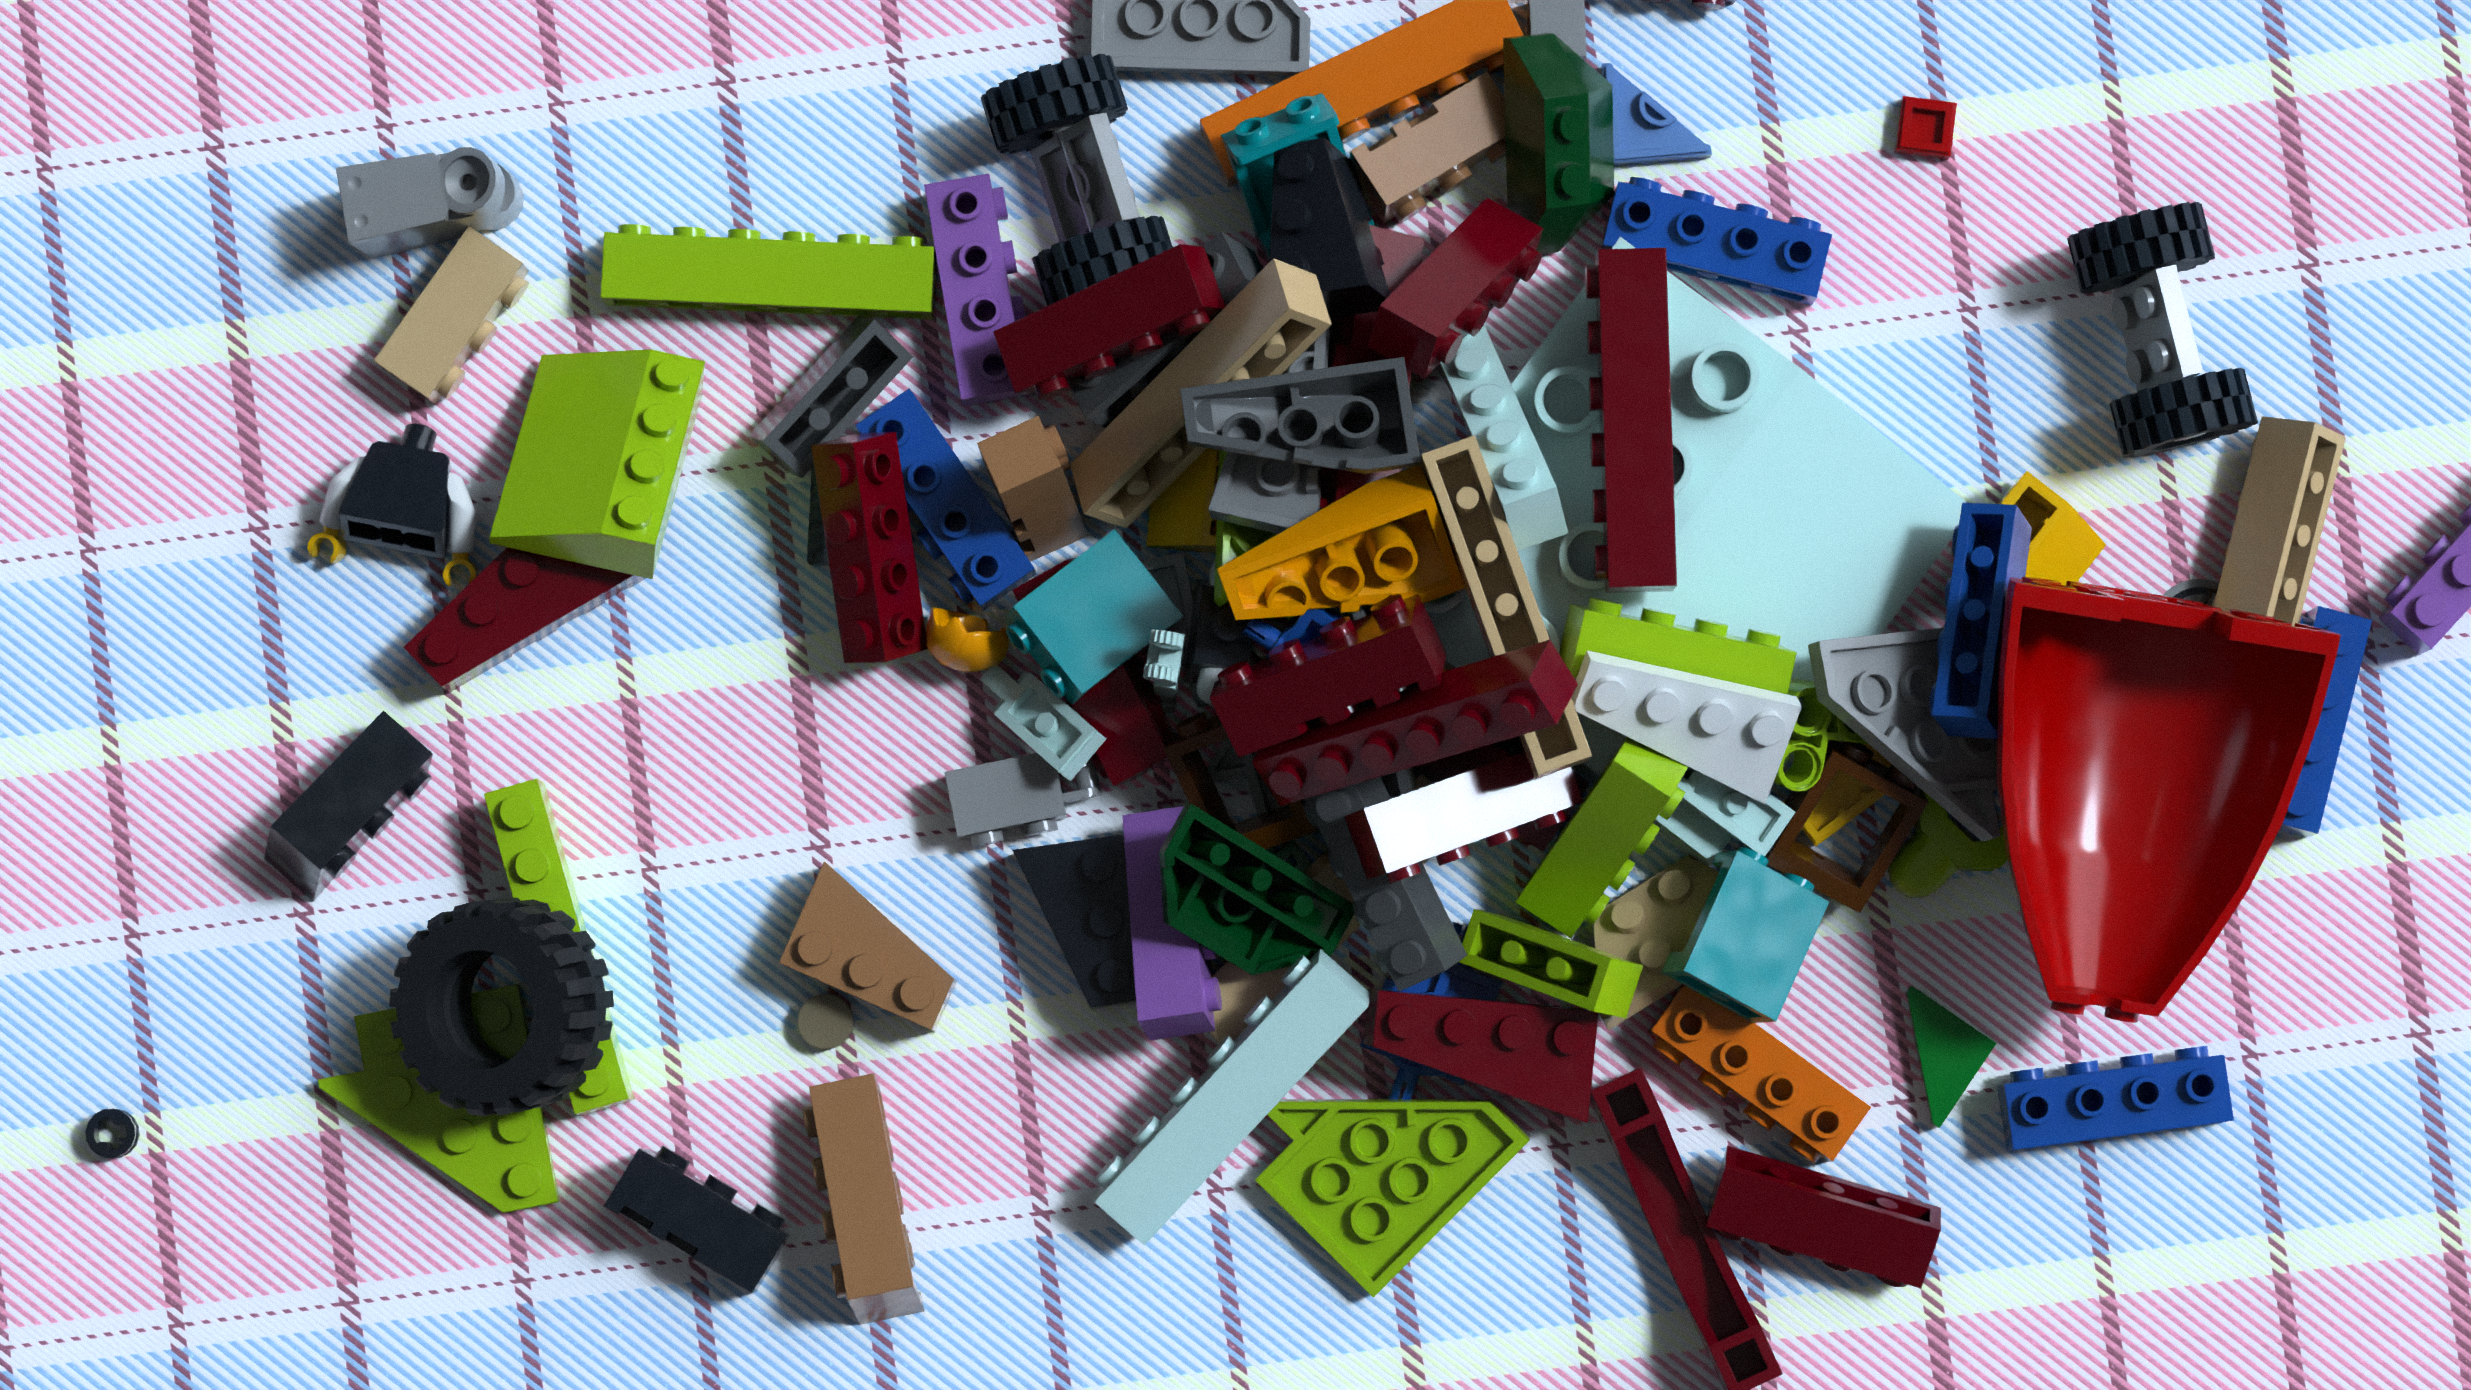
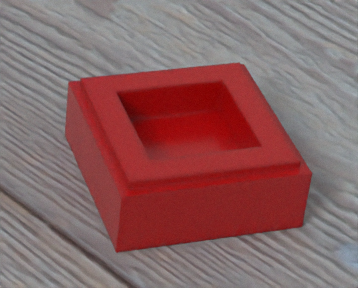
[1894,96,1957,160]

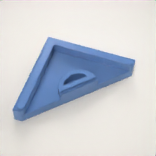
[1601,63,1712,166]

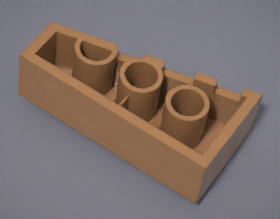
[802,1073,925,1325]

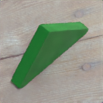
[1905,985,1997,1128]

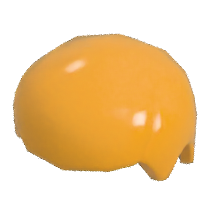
[926,607,1009,673]

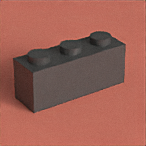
[748,315,913,478]

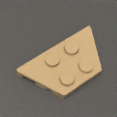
[1594,856,1719,1030]

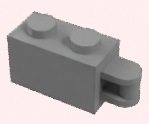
[944,753,1102,847]

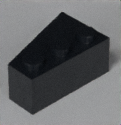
[1270,137,1392,319]
[264,710,433,902]
[1012,835,1136,1010]
[604,1145,791,1293]

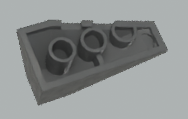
[1180,357,1421,474]

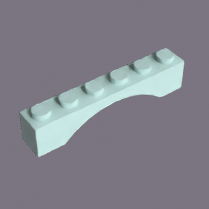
[1435,325,1568,551]

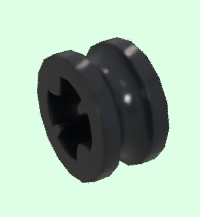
[85,1108,140,1158]

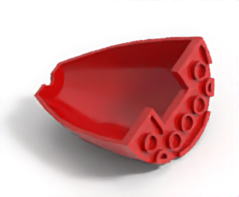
[1996,577,2341,1023]

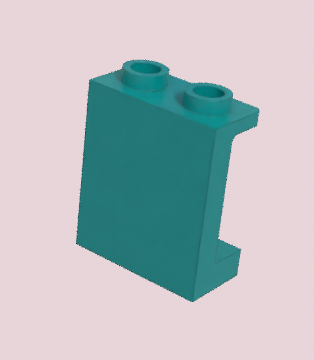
[1221,93,1374,261]
[1003,529,1183,705]
[1661,847,1829,1023]

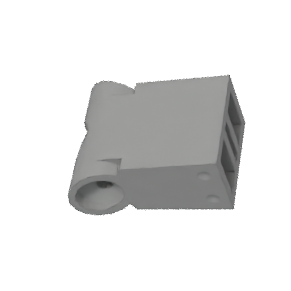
[335,147,524,259]

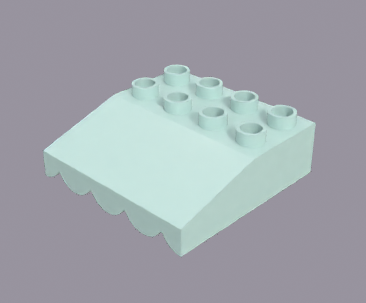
[1369,237,1967,866]

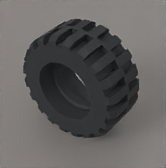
[389,898,614,1116]

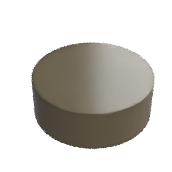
[797,994,854,1050]

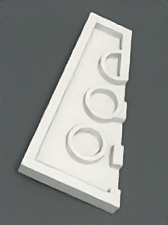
[1571,650,1802,804]

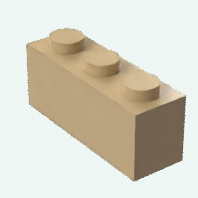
[374,227,529,405]

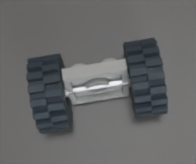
[980,54,1173,306]
[2067,202,2258,458]

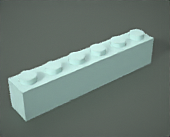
[1094,949,1370,1246]

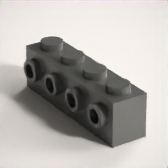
[1068,231,1263,428]
[1303,777,1467,992]

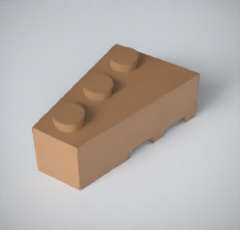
[1349,72,1506,223]
[977,416,1088,562]
[779,861,957,1032]

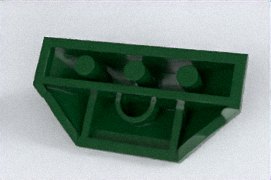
[1503,33,1614,254]
[1159,802,1354,975]

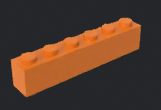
[1200,0,1524,188]

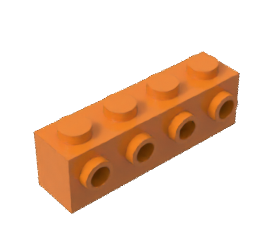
[1648,984,1871,1164]

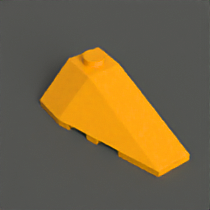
[1217,466,1465,620]

